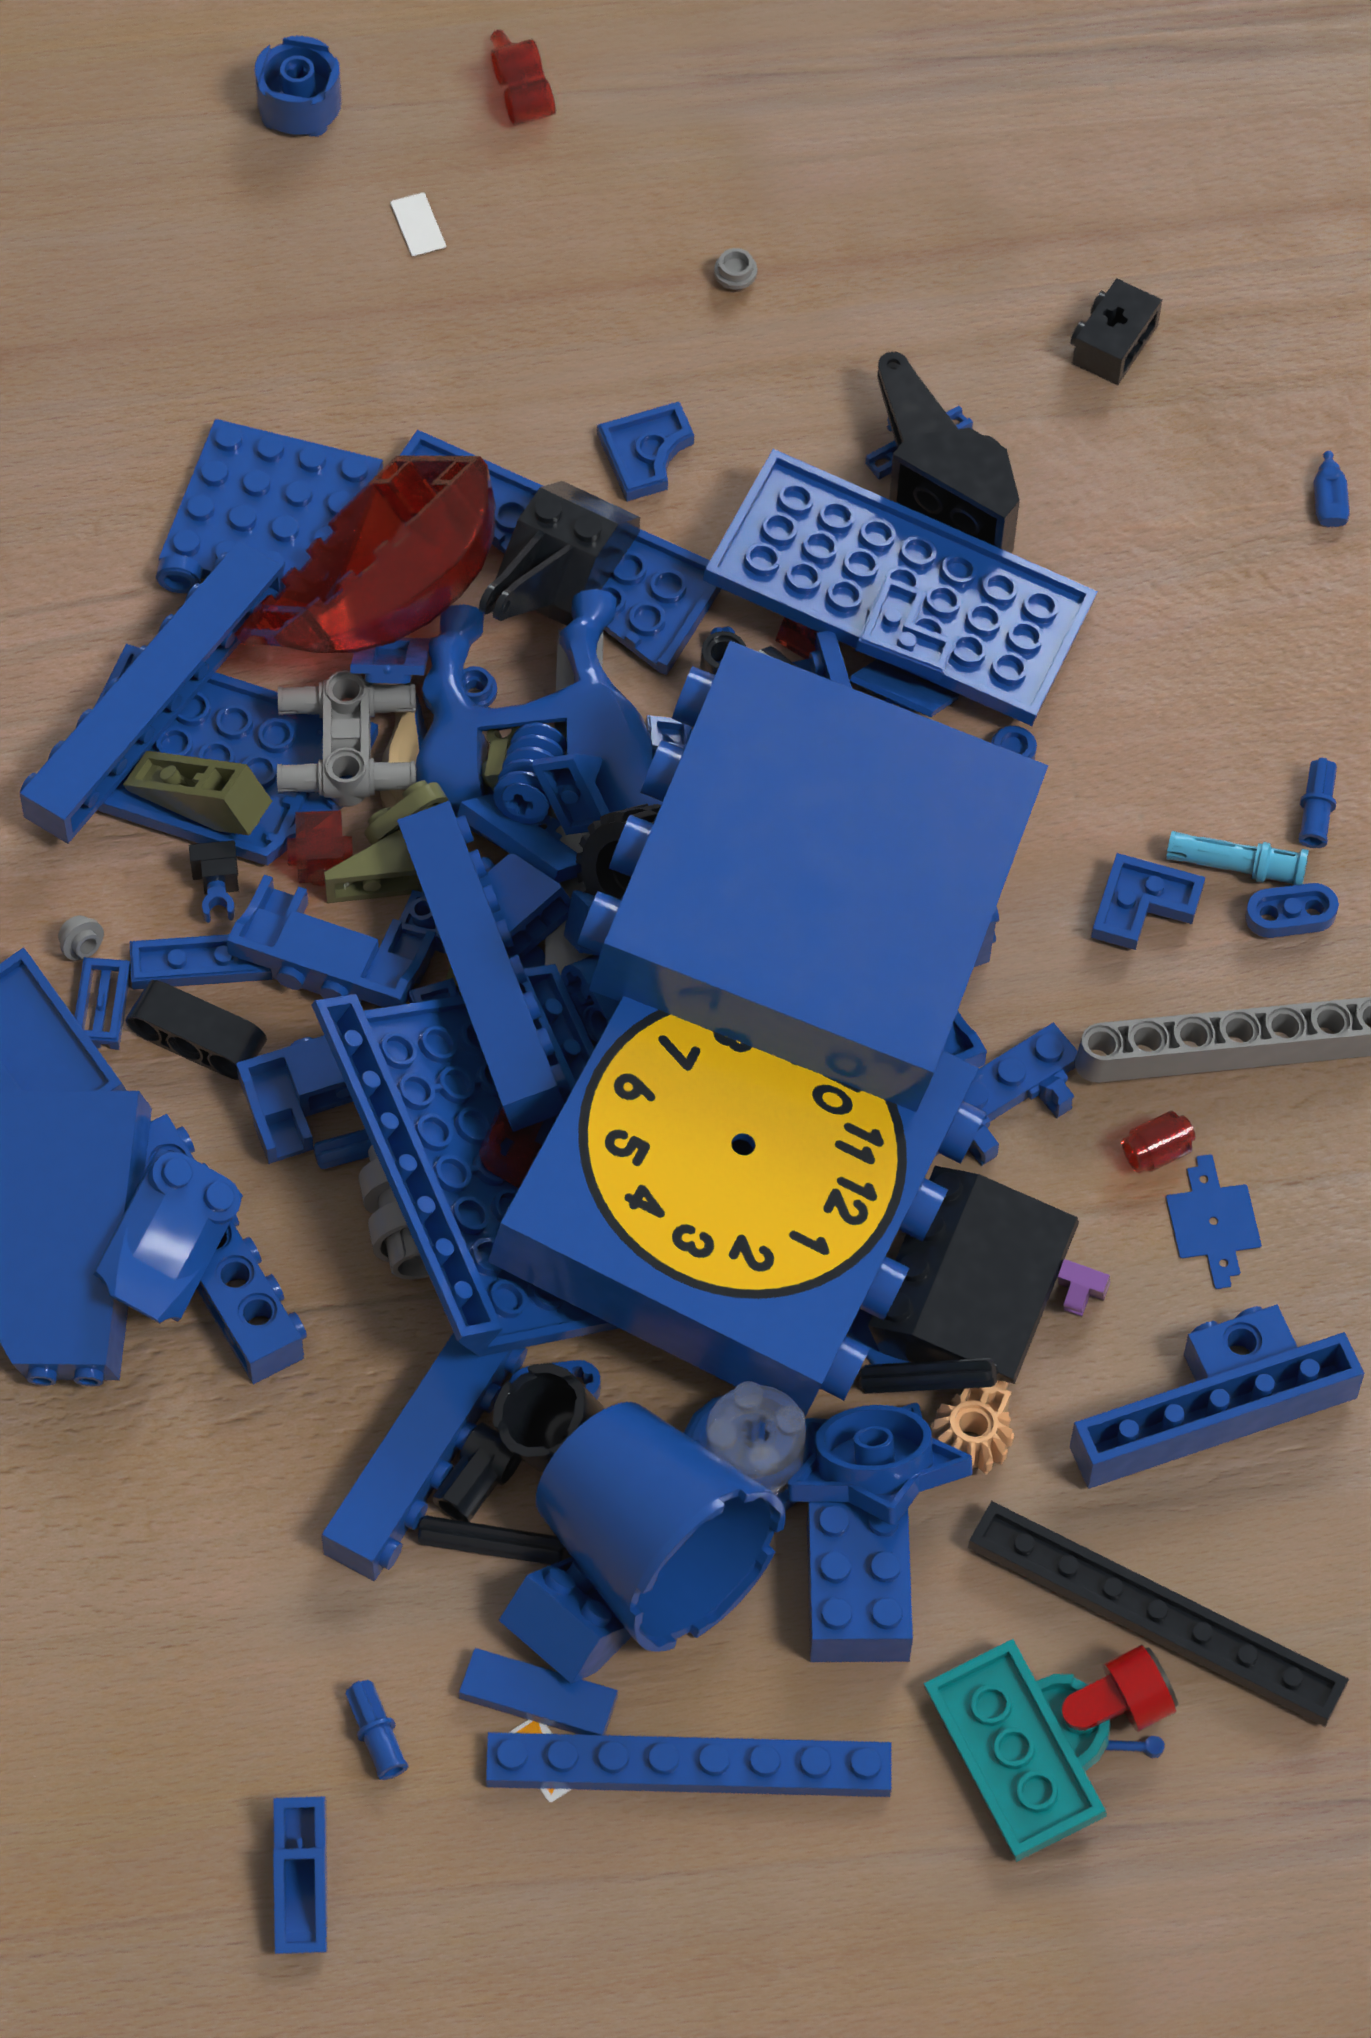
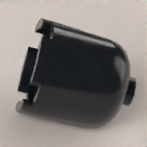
[493,1363,604,1473]

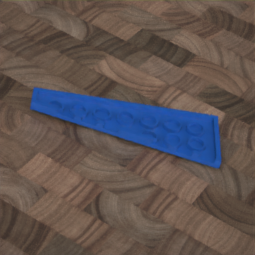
[396,429,721,675]

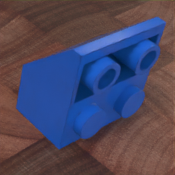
[499,1557,632,1684]

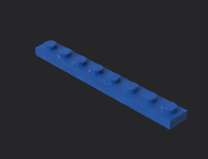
[486,1732,891,1797]

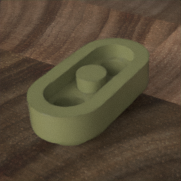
[364,780,448,845]

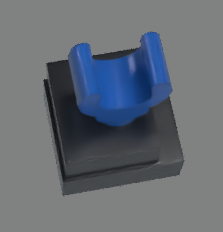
[189,840,239,923]

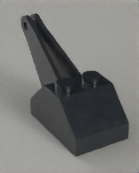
[877,352,1020,553]
[479,481,640,626]

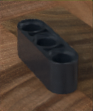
[125,980,267,1080]

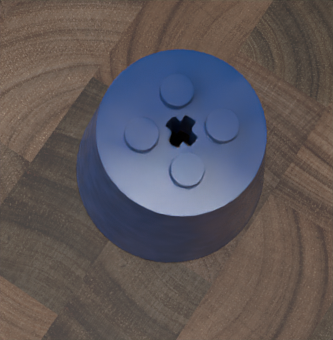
[535,1402,785,1652]

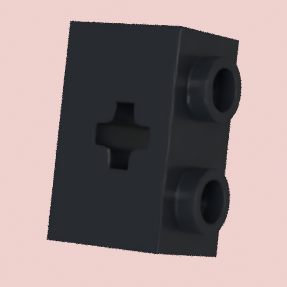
[1070,278,1162,385]

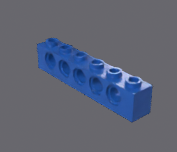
[143,1114,307,1384]

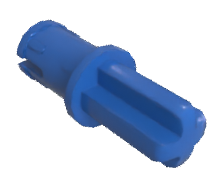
[1298,758,1337,848]
[346,1680,409,1780]

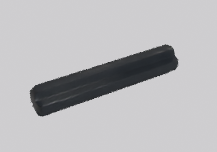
[859,1358,998,1394]
[418,1515,564,1565]

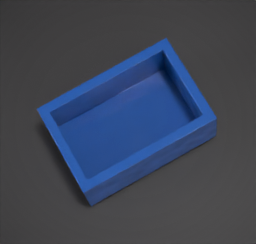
[807,1502,913,1662]

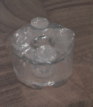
[706,1381,806,1495]

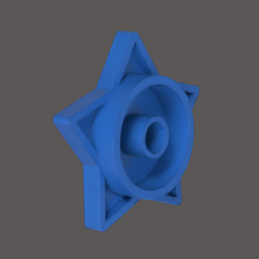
[787,1403,973,1525]

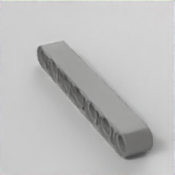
[1075,997,1371,1083]

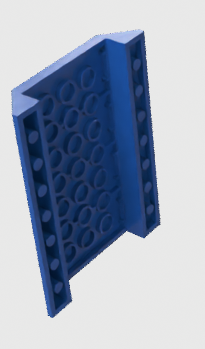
[312,964,619,1357]

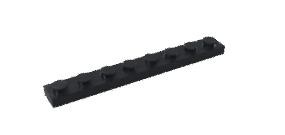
[968,1501,1349,1727]

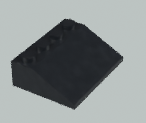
[868,1165,1079,1384]

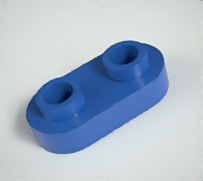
[1245,883,1339,938]

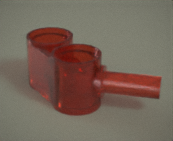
[491,30,556,126]

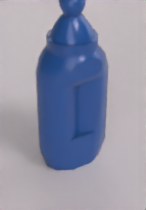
[1313,451,1350,527]

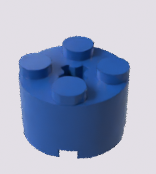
[255,36,342,137]

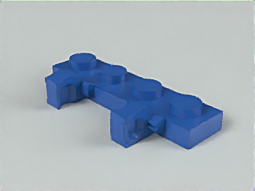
[935,1022,1077,1166]

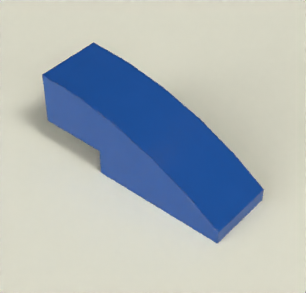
[273,1796,327,1954]

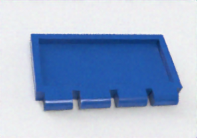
[0,947,126,1091]

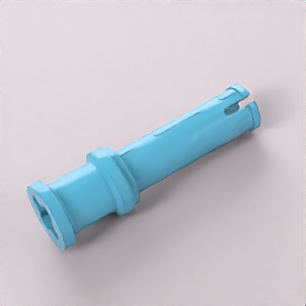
[1166,831,1309,885]

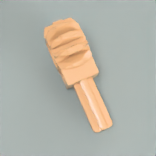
[930,1380,1014,1475]

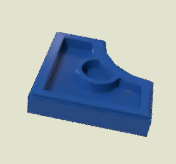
[597,401,694,502]

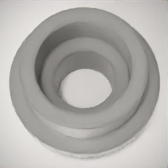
[58,915,104,960]

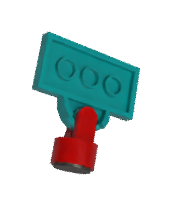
[924,1639,1178,1862]

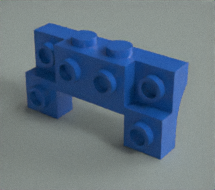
[227,874,437,1007]
[236,1035,353,1164]

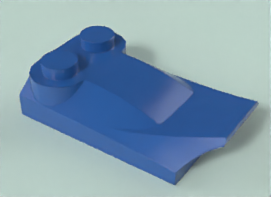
[93,1149,243,1323]

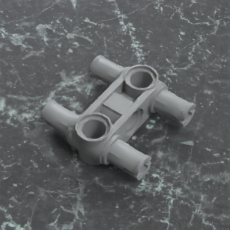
[277,670,416,807]

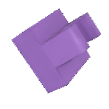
[1058,1259,1110,1317]

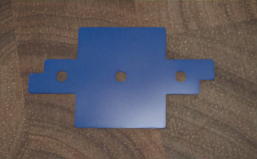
[1166,1154,1262,1289]

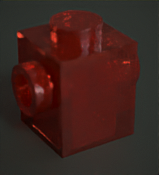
[287,810,353,886]

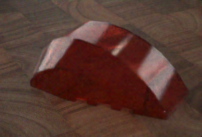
[235,455,496,653]

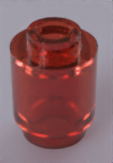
[1121,1110,1196,1173]

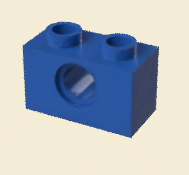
[1184,1304,1298,1381]

